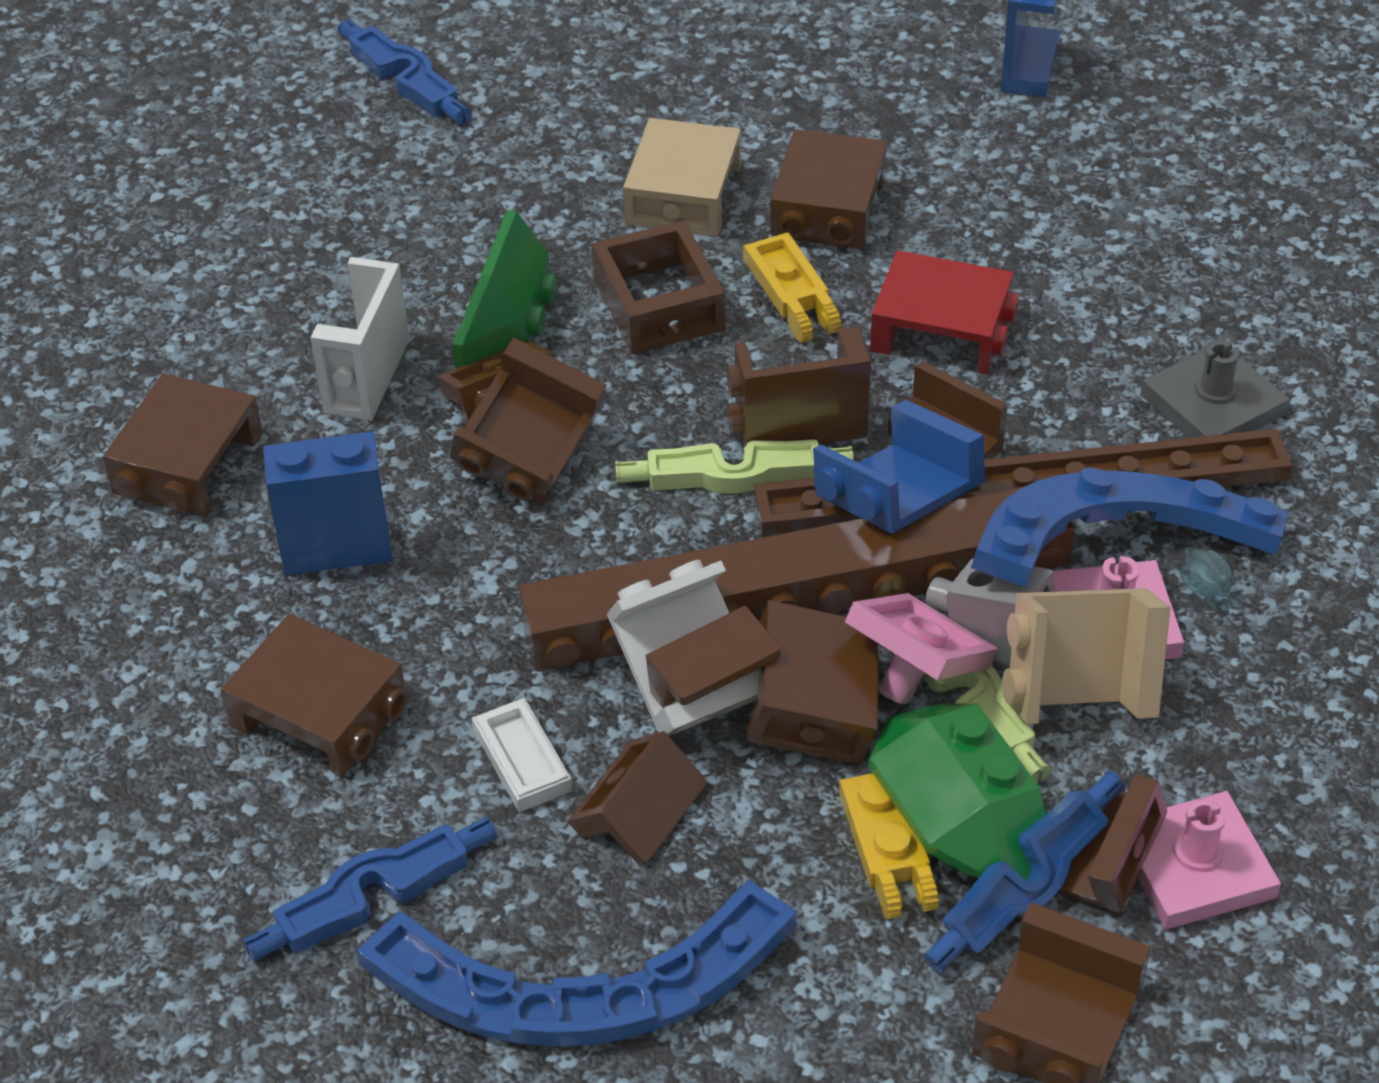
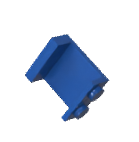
[1001,0,1061,98]
[813,400,985,534]
[263,431,393,576]

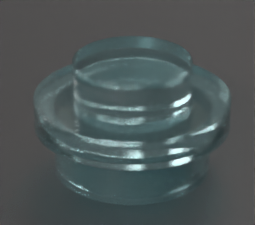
[1179,548,1232,601]

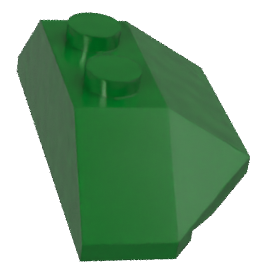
[452,210,557,369]
[868,703,1046,880]

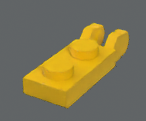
[743,233,842,343]
[839,773,939,919]

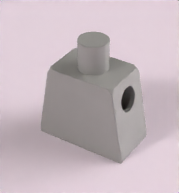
[926,559,1055,672]

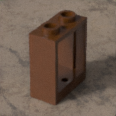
[592,220,725,354]

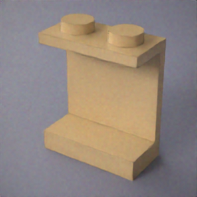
[623,118,741,237]
[1002,588,1171,724]

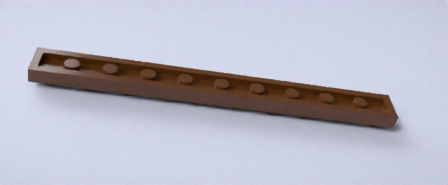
[754,428,1293,538]

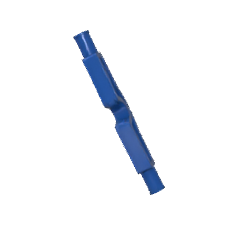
[338,18,472,126]
[923,770,1126,974]
[242,816,498,963]

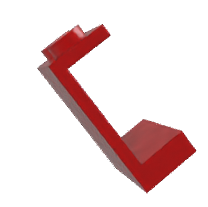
[870,250,1020,374]

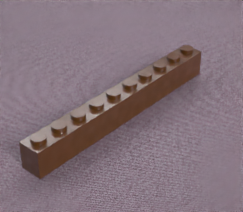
[519,487,1075,671]

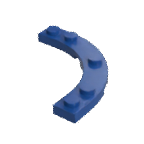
[971,468,1288,587]
[356,879,797,1046]

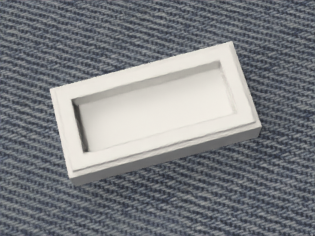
[472,698,573,812]

